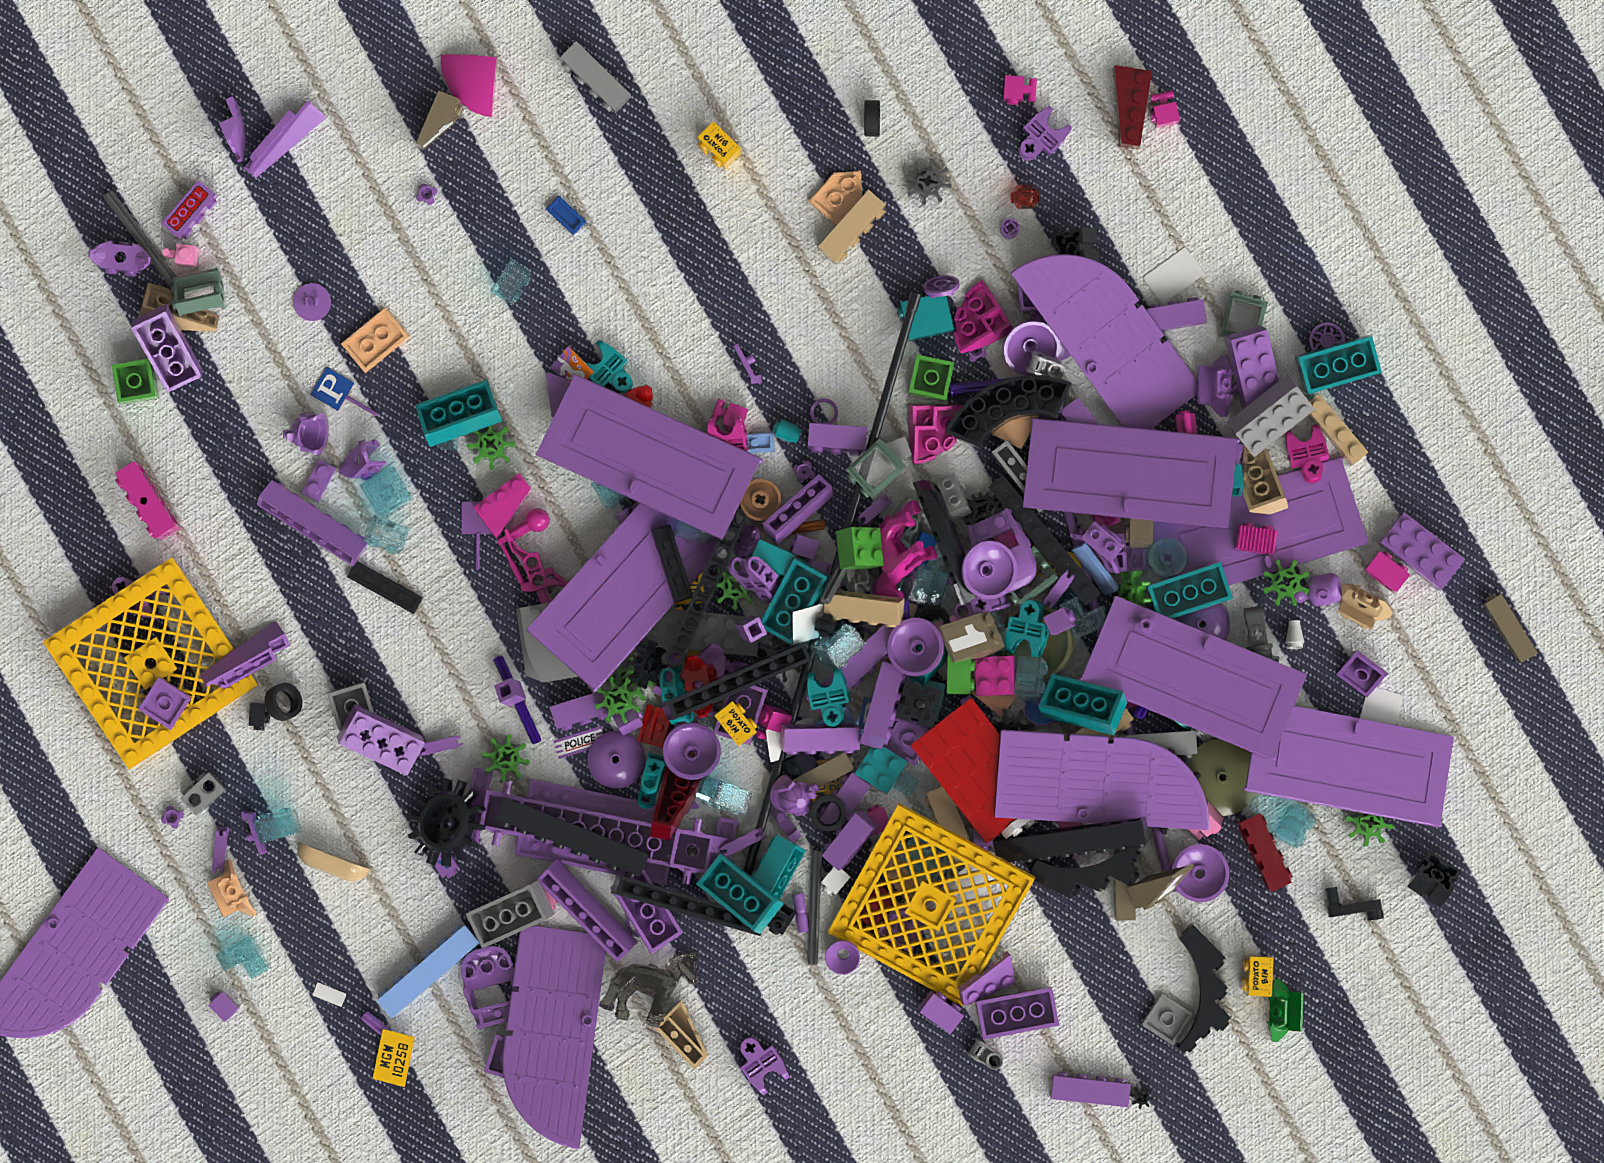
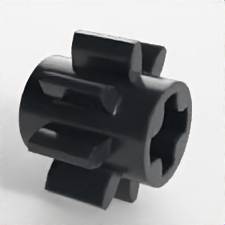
[814,613,837,639]
[1130,1085,1154,1109]

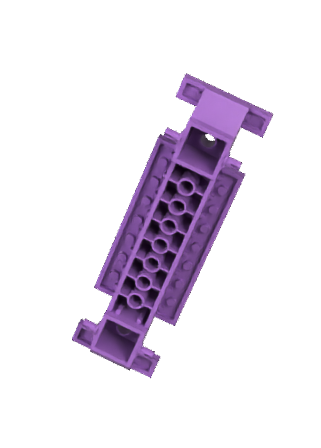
[466,768,738,893]

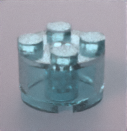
[1147,538,1187,579]

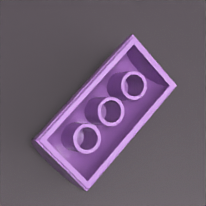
[610,869,683,954]

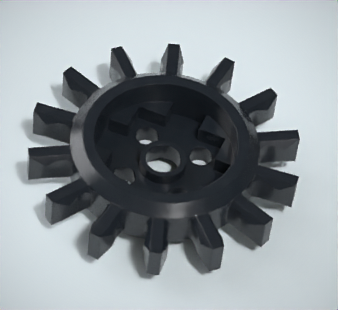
[408,778,486,867]

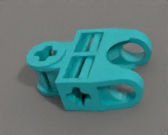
[586,340,633,393]
[1006,600,1049,659]
[660,667,694,725]
[807,667,851,726]
[637,751,666,809]

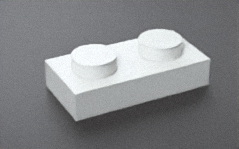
[1001,819,1036,839]

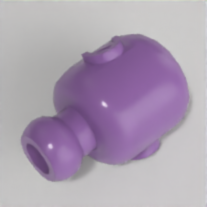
[1293,573,1342,607]

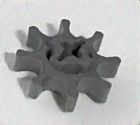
[904,158,952,206]

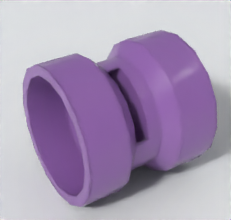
[1000,218,1020,239]

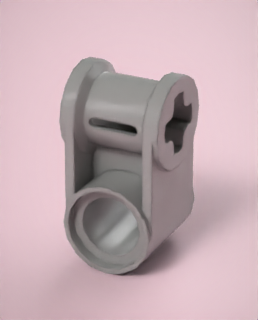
[1026,351,1065,378]
[966,1038,1003,1070]

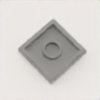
[1141,992,1194,1046]

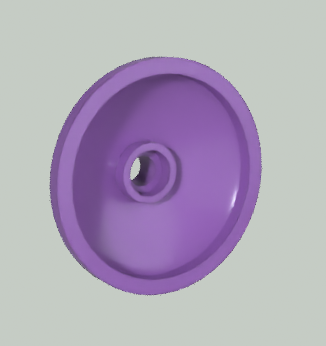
[1003,320,1061,376]
[961,541,1017,599]
[1174,604,1230,640]
[887,618,944,676]
[663,723,721,780]
[587,731,645,788]
[1172,844,1229,902]

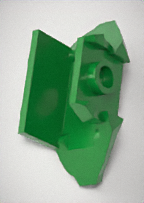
[1267,979,1304,1042]

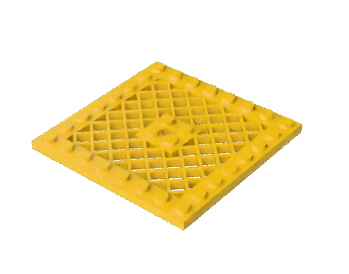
[43,557,258,770]
[827,803,1035,1006]

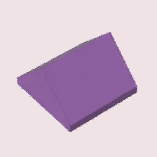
[1336,650,1388,697]

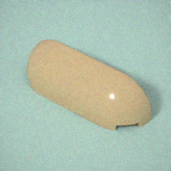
[297,842,370,881]

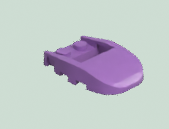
[968,508,1036,593]
[461,946,519,1030]

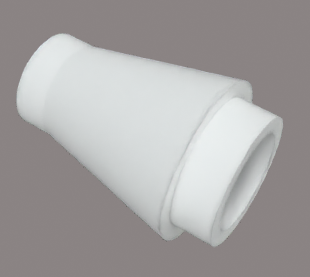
[1285,620,1305,649]

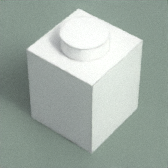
[821,867,850,895]

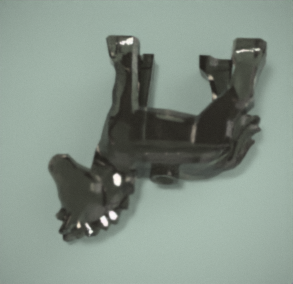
[599,949,699,1028]

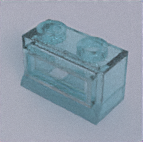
[490,259,532,305]
[363,515,410,554]

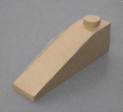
[138,283,219,332]
[1243,445,1288,514]

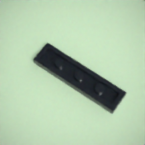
[651,525,693,603]
[347,561,423,614]

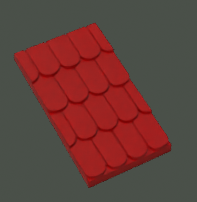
[910,698,1017,844]

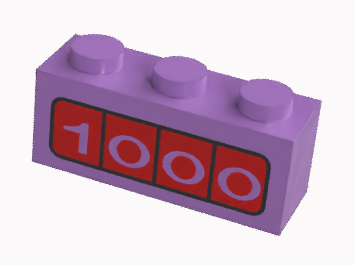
[161,180,218,240]

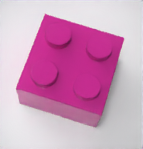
[975,656,1018,696]

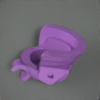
[283,412,329,455]
[770,775,819,816]

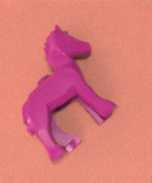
[873,500,938,598]

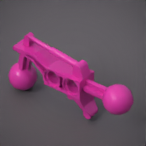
[498,508,569,604]

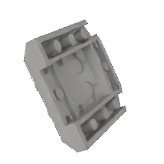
[516,602,578,682]

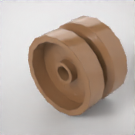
[740,479,781,522]

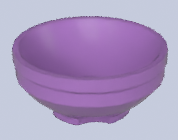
[825,940,860,975]

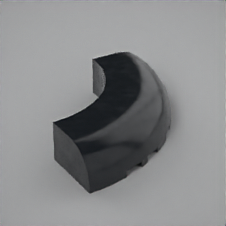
[945,375,1072,450]
[913,480,976,605]

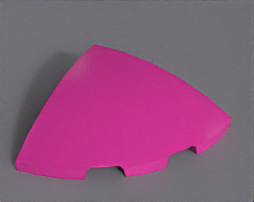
[441,54,497,117]
[954,279,1013,353]
[908,404,964,464]

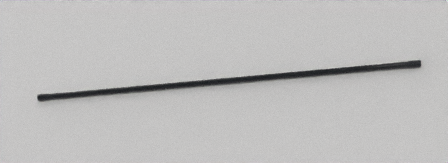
[743,292,922,876]

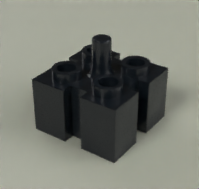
[1052,227,1099,262]
[895,680,943,729]
[1407,850,1461,908]

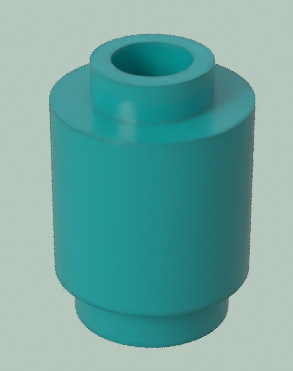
[773,419,802,443]

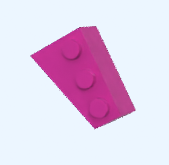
[473,473,531,539]

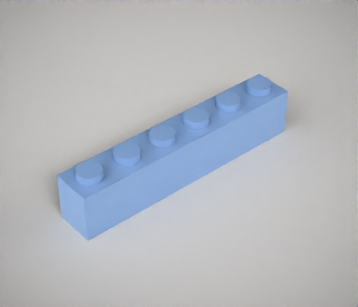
[377,925,479,1018]

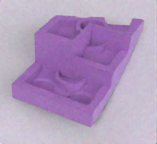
[219,96,246,162]
[1095,533,1147,573]

